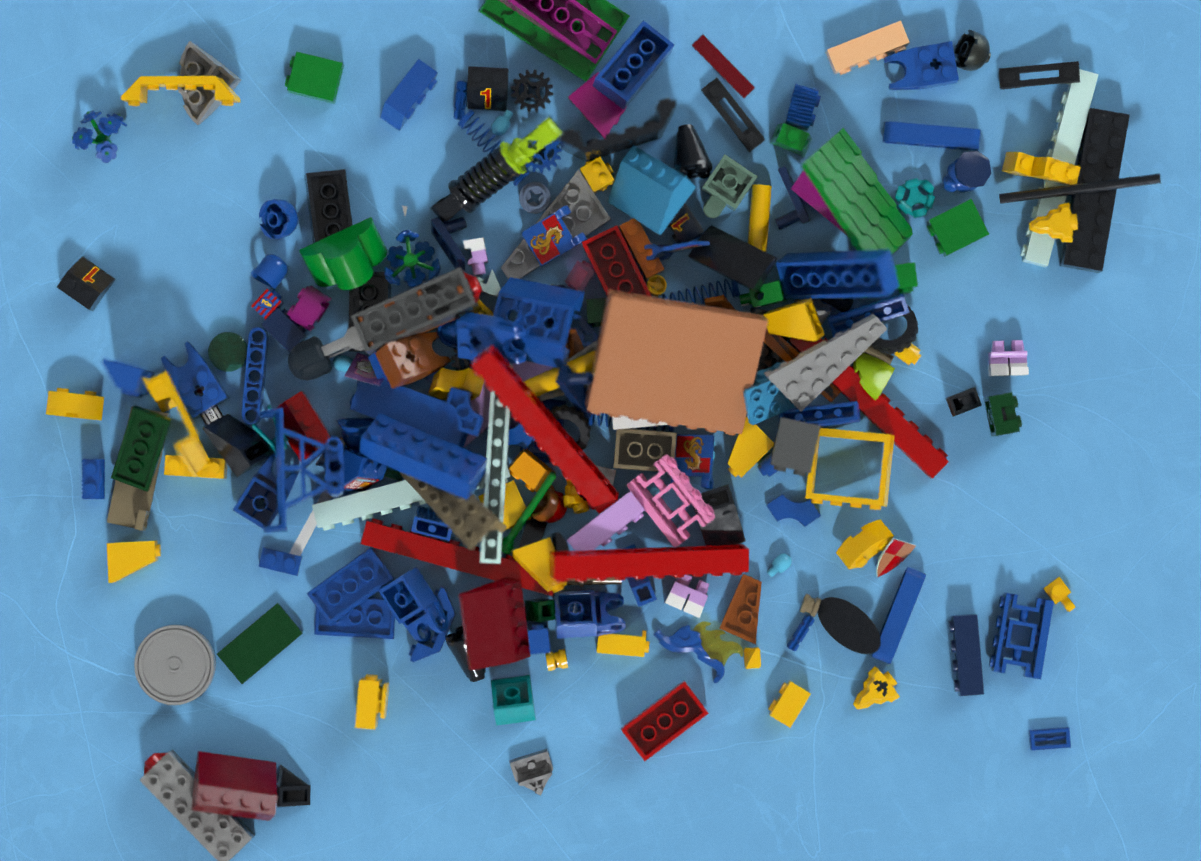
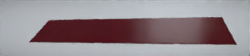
[692,35,755,98]

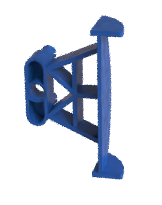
[260,408,345,533]

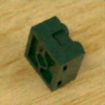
[984,392,1022,437]

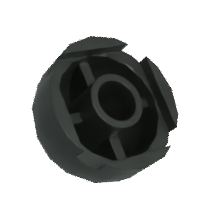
[954,30,991,71]

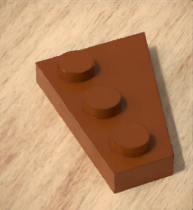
[719,574,762,644]

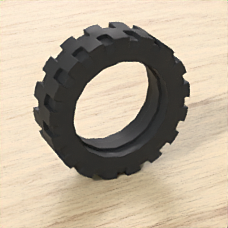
[871,305,918,354]
[548,405,591,450]

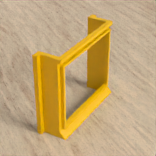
[143,371,212,477]

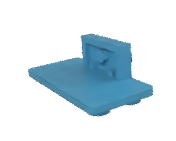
[743,362,796,425]

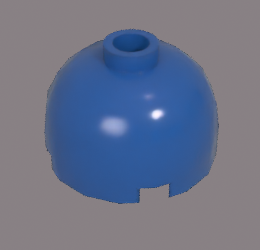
[259,199,298,239]

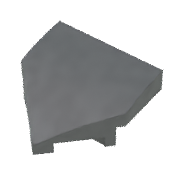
[509,749,553,796]

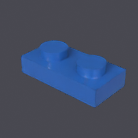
[258,547,302,576]

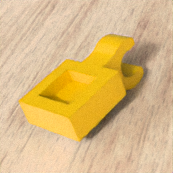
[1043,577,1075,612]

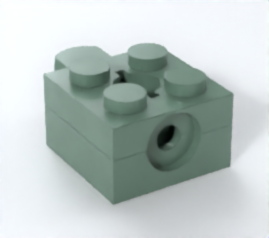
[702,154,758,218]

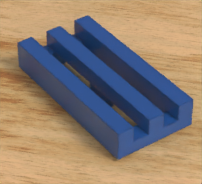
[1029,727,1071,751]

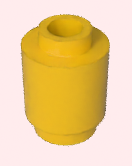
[894,343,922,365]

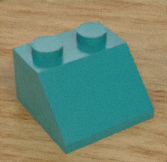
[491,675,536,726]

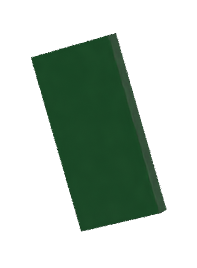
[111,405,172,492]
[217,603,303,684]

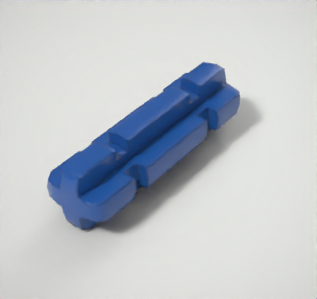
[453,81,468,120]
[787,614,815,651]

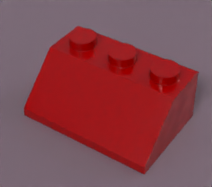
[276,391,332,461]

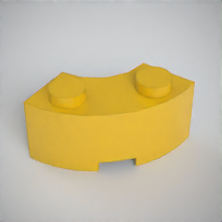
[428,367,484,401]
[46,388,104,421]
[836,519,894,569]

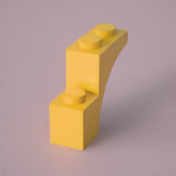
[1002,152,1081,185]

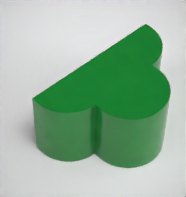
[299,217,387,290]

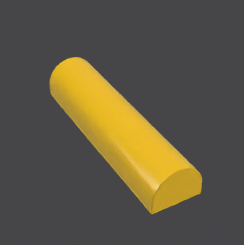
[747,184,772,253]
[524,350,596,397]

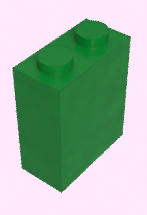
[285,52,344,104]
[926,199,989,257]

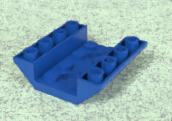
[493,277,585,369]

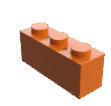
[619,219,665,280]

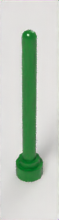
[502,472,556,554]

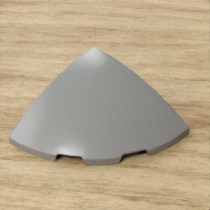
[178,41,241,125]

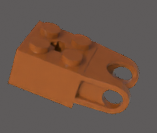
[375,332,451,389]

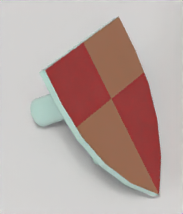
[876,538,916,577]

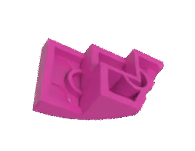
[568,72,627,139]

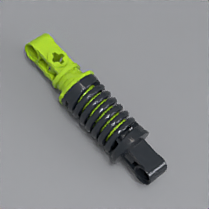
[431,117,562,224]

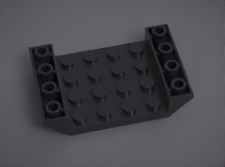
[559,98,676,162]

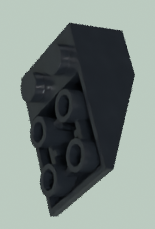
[202,414,274,477]
[692,485,746,546]

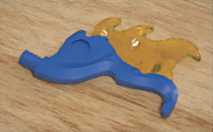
[653,621,743,683]

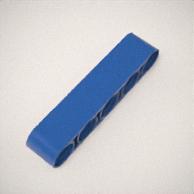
[882,121,981,151]
[242,327,269,425]
[871,566,926,664]

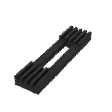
[999,61,1080,89]
[701,78,765,153]

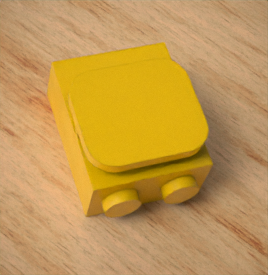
[355,674,389,729]

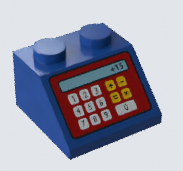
[344,450,387,492]

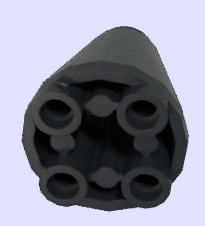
[673,124,712,181]
[445,626,486,682]

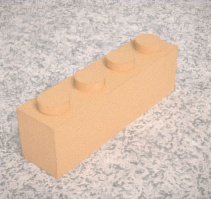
[826,21,910,75]

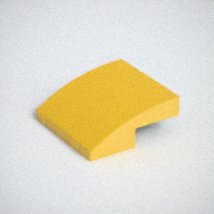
[478,480,531,531]

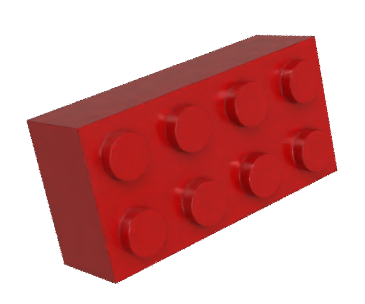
[581,225,652,297]
[621,680,709,761]

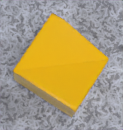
[744,647,761,669]

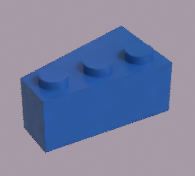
[380,59,438,131]

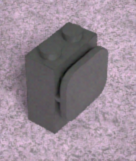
[770,417,820,476]

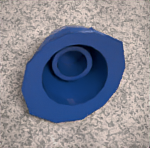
[336,418,375,452]

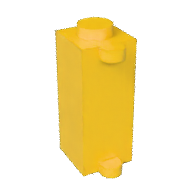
[597,630,650,657]

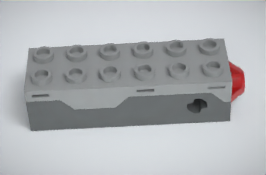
[140,750,255,861]

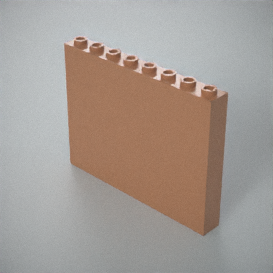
[585,290,768,435]

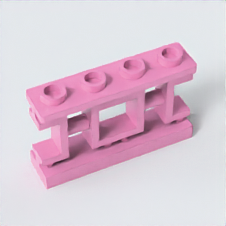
[626,454,715,548]

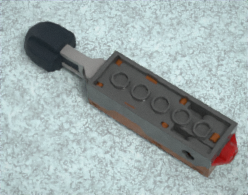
[288,268,482,381]

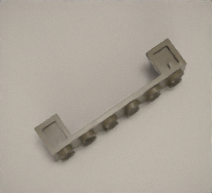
[107,406,171,531]
[400,472,507,550]

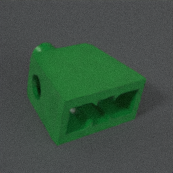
[770,123,812,157]
[739,281,787,308]

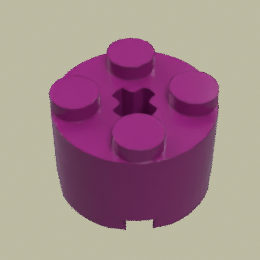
[287,286,332,332]

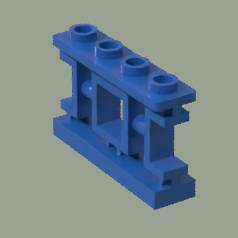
[989,592,1054,680]

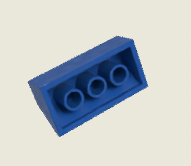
[102,359,155,398]

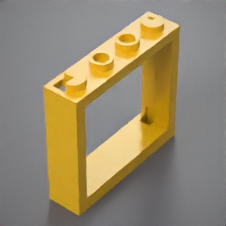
[805,428,894,510]

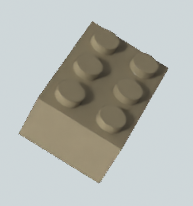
[613,429,676,472]

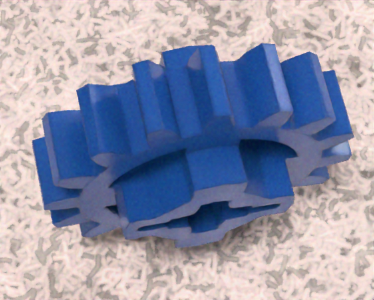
[526,140,562,174]

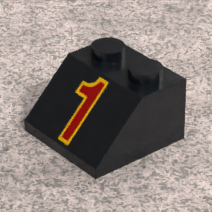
[467,66,509,111]
[666,203,704,244]
[57,256,115,311]

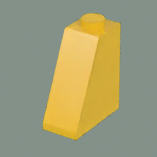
[763,298,825,341]
[727,416,774,478]
[512,537,567,593]
[107,541,161,583]

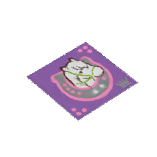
[345,353,384,386]

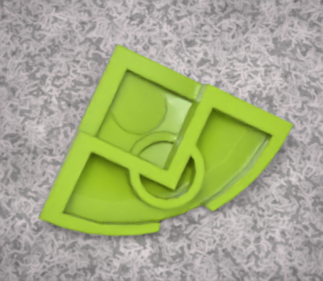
[853,353,895,400]

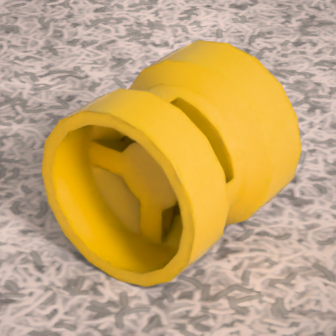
[647,275,667,296]
[545,649,568,671]

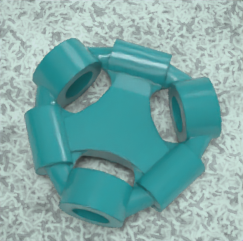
[895,178,935,218]

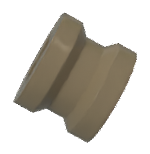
[799,593,821,617]

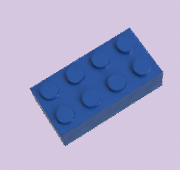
[592,20,675,110]

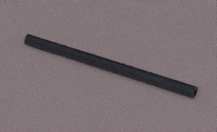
[999,173,1161,204]

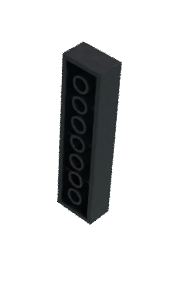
[1060,108,1130,273]

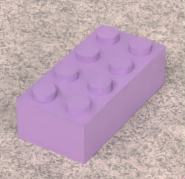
[567,491,645,551]

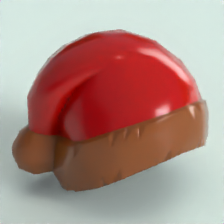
[531,485,567,523]

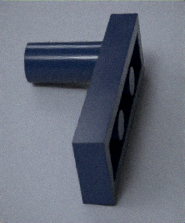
[775,166,811,230]
[431,217,467,271]
[555,365,593,418]

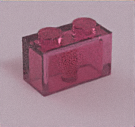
[565,260,595,292]

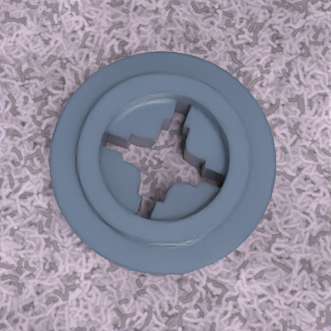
[519,182,551,214]

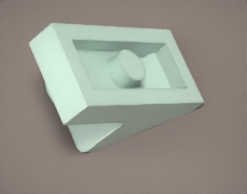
[473,270,501,298]

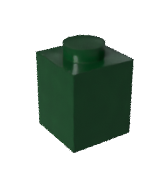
[586,298,606,327]
[525,598,556,622]

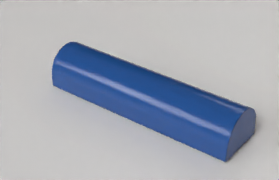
[827,293,910,337]
[779,401,861,427]

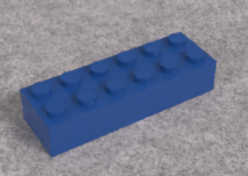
[776,249,899,299]
[359,413,487,500]

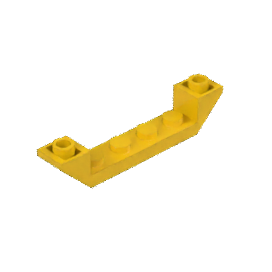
[121,76,241,106]

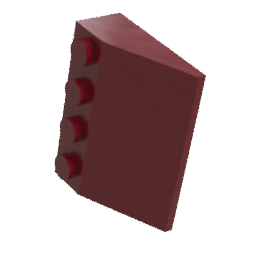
[459,577,531,670]
[191,751,277,821]

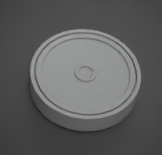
[134,625,216,705]

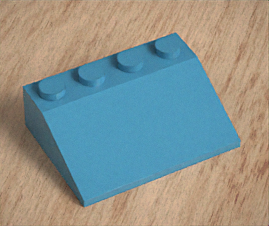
[608,145,696,235]

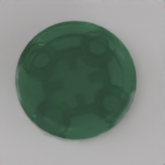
[208,332,248,372]

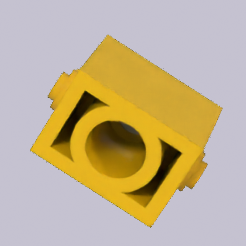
[580,156,615,194]

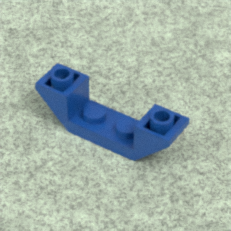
[408,587,456,662]

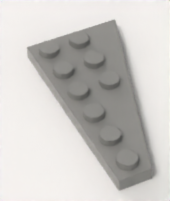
[501,169,611,280]
[764,314,887,412]

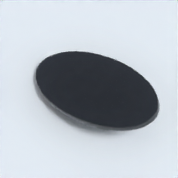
[817,597,881,654]

